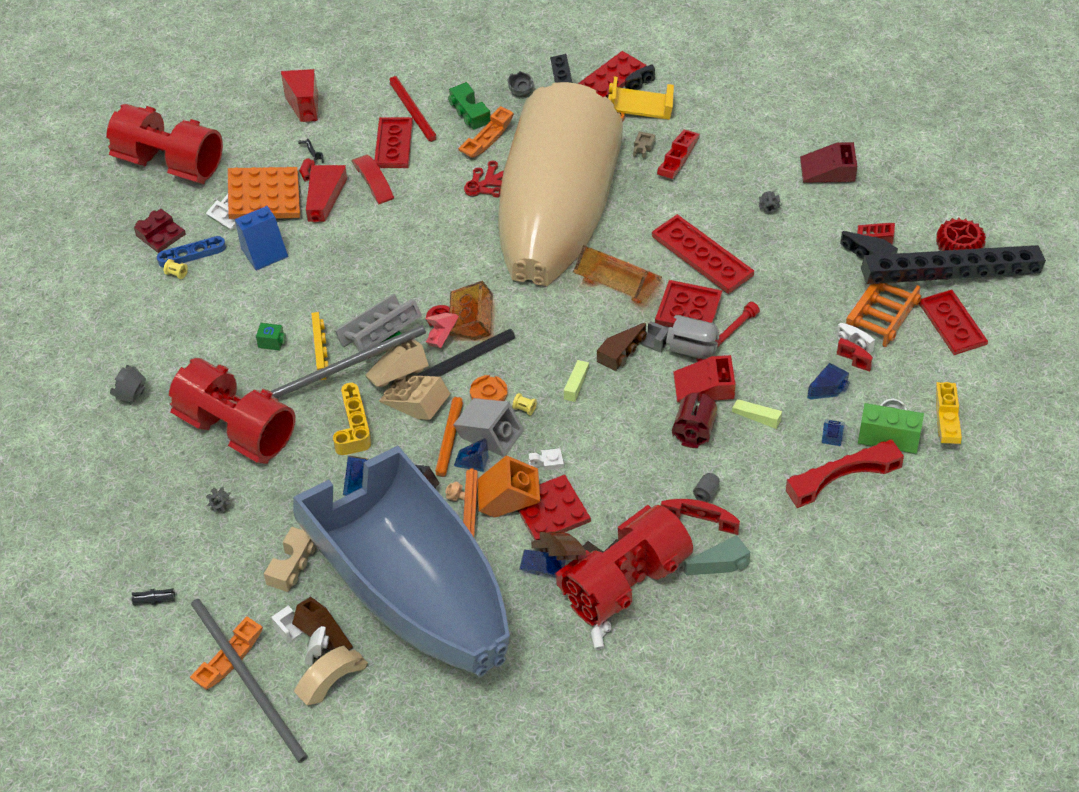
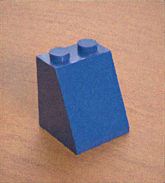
[235,206,288,271]

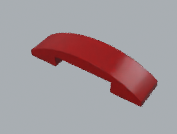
[351,154,394,205]
[660,499,740,535]

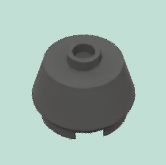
[110,364,146,402]

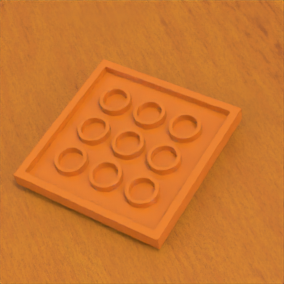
[228,167,300,219]

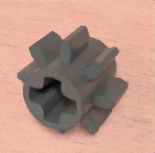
[758,191,781,213]
[206,487,232,512]

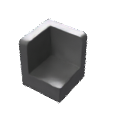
[641,321,669,353]

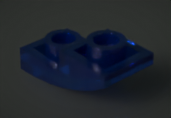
[519,549,566,578]

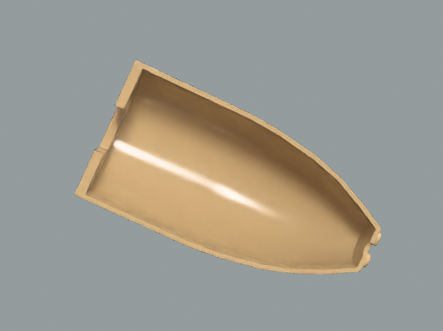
[498,82,623,286]

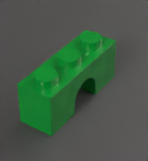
[448,82,491,130]

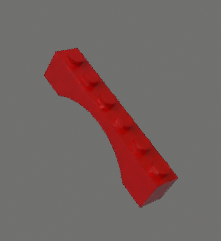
[786,439,904,508]

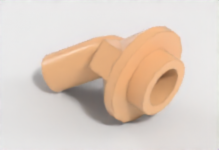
[445,481,465,501]

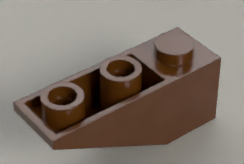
[597,323,647,371]
[292,597,353,651]

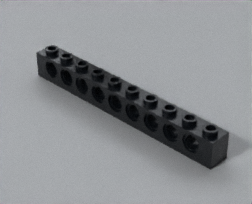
[861,245,1046,284]

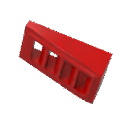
[857,223,895,244]

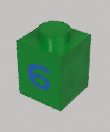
[256,323,286,351]

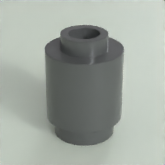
[693,473,720,502]

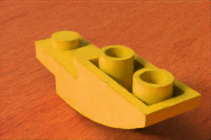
[936,382,962,444]

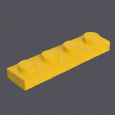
[311,312,329,380]

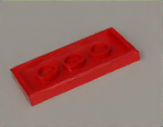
[374,117,413,168]
[919,289,988,355]

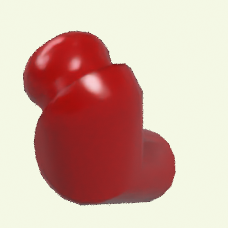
[299,158,315,182]

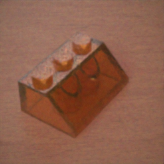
[449,280,493,340]

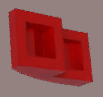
[836,338,873,372]

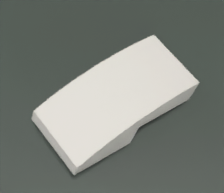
[837,323,875,354]
[304,626,329,665]

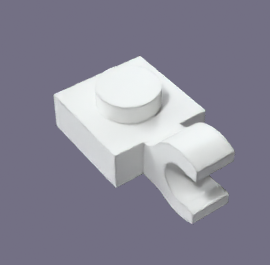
[528,448,564,471]

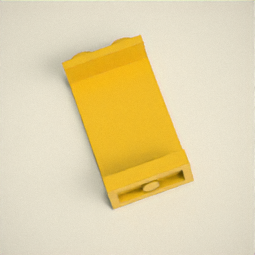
[608,77,674,120]

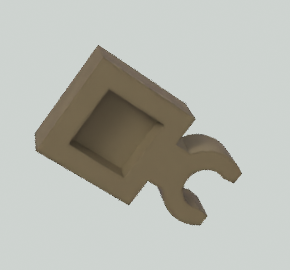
[633,131,656,158]

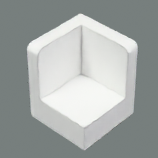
[271,606,304,644]

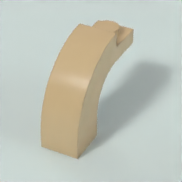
[294,646,368,705]

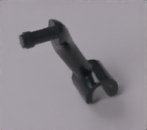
[298,139,324,163]

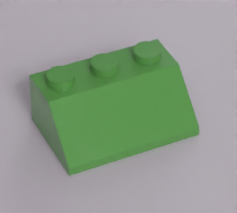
[858,403,924,454]

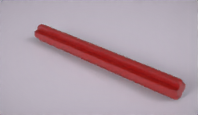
[389,76,436,142]

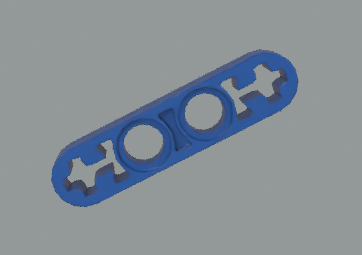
[157,236,226,268]

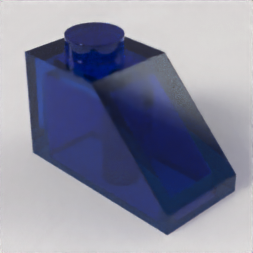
[807,363,850,400]

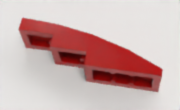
[657,129,700,179]

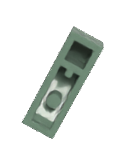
[684,535,751,575]

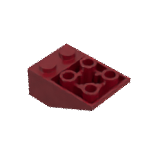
[800,142,858,183]

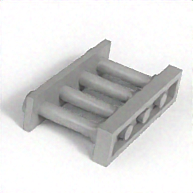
[335,294,422,352]

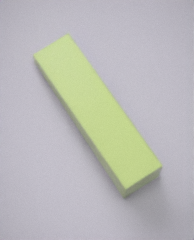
[564,360,589,402]
[732,399,782,429]

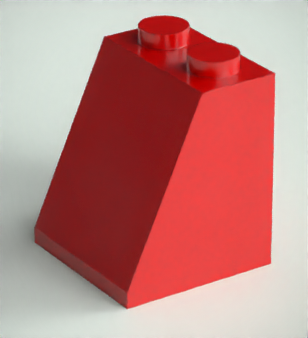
[281,69,318,122]

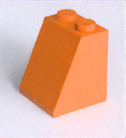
[478,455,540,517]

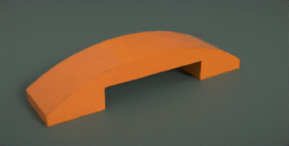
[458,106,514,158]
[190,616,263,690]

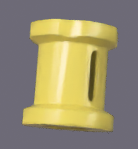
[163,259,188,279]
[512,393,537,415]

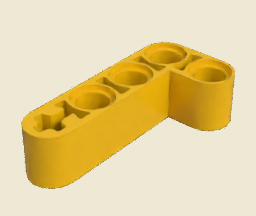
[333,383,371,455]

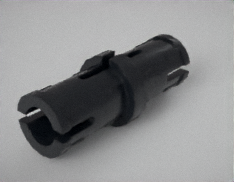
[132,588,175,606]

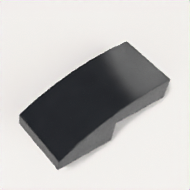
[625,64,655,90]

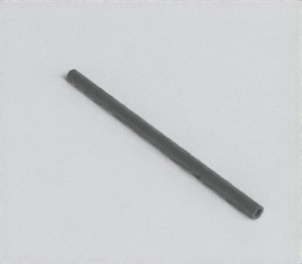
[271,325,426,398]
[191,599,308,763]

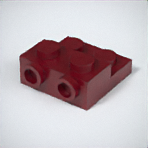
[134,209,186,253]

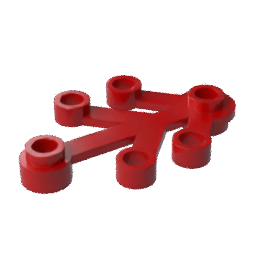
[464,161,504,198]

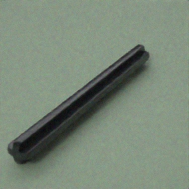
[416,329,515,377]

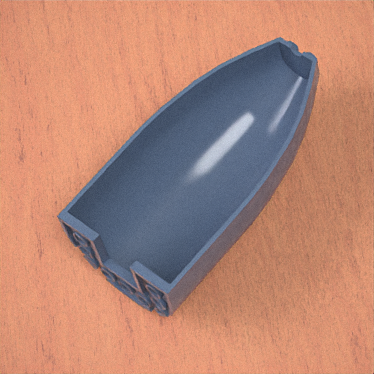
[293,446,510,677]

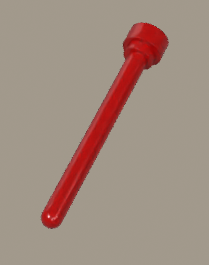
[696,301,760,362]

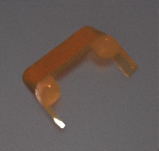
[573,245,662,304]

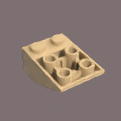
[365,339,429,387]
[379,375,451,420]

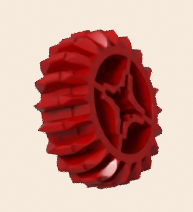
[936,217,986,251]

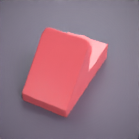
[425,313,459,348]

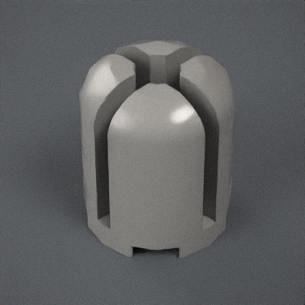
[666,315,719,359]

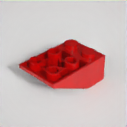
[673,355,736,403]

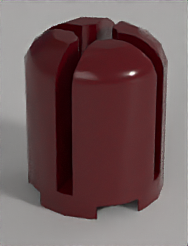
[672,393,717,448]

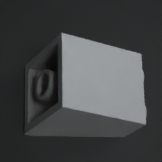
[453,398,524,457]

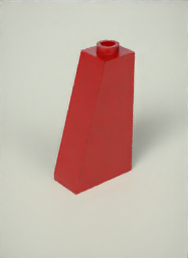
[306,165,347,222]

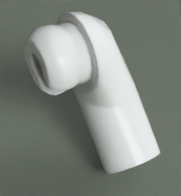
[591,621,611,650]

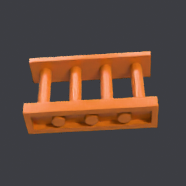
[846,283,922,347]

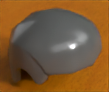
[508,71,534,96]

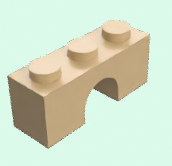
[264,527,316,592]

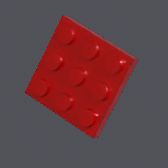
[655,280,723,328]
[517,474,591,540]

